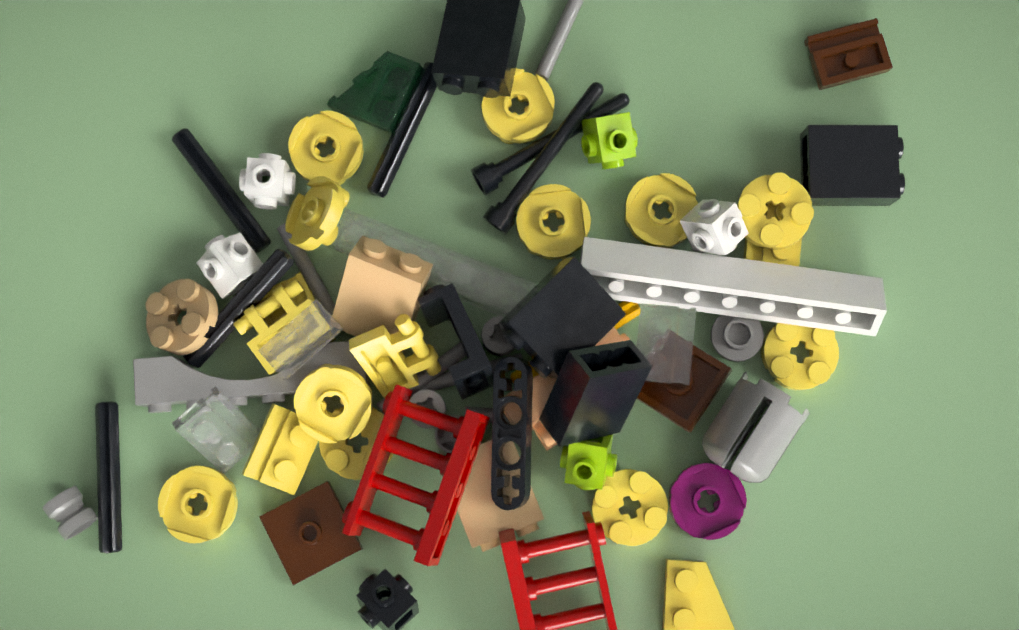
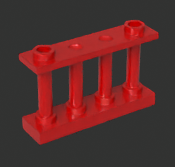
[342,384,490,566]
[498,511,617,630]

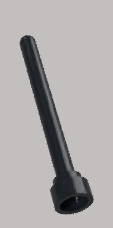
[483,82,604,235]
[471,93,630,195]

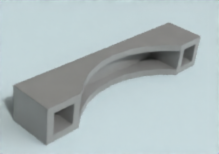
[133,341,370,413]

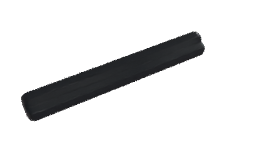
[367,62,437,198]
[172,128,271,253]
[183,248,294,368]
[95,401,122,553]

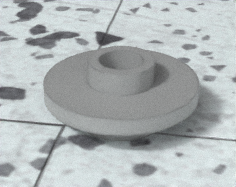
[711,315,764,362]

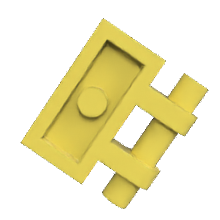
[233,279,333,375]
[349,314,441,399]

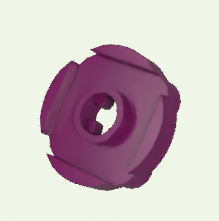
[668,463,747,540]

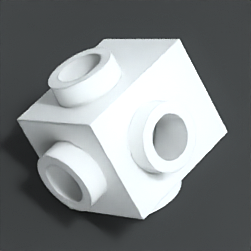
[239,153,296,210]
[680,199,749,255]
[197,232,263,299]

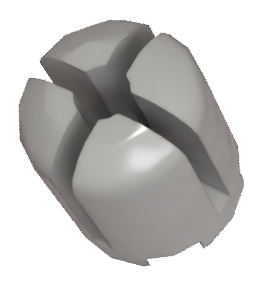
[702,372,810,483]

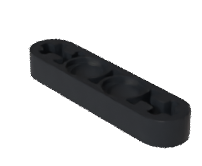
[491,357,533,511]

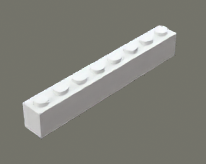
[580,237,887,336]

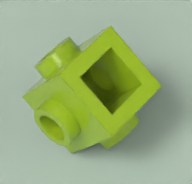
[581,112,638,170]
[560,434,617,490]

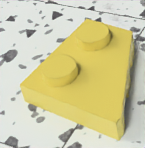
[662,559,735,630]

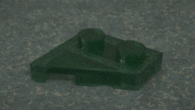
[327,51,422,133]

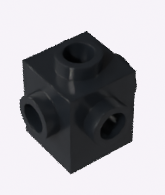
[356,569,419,630]

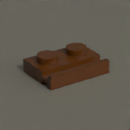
[804,18,893,90]

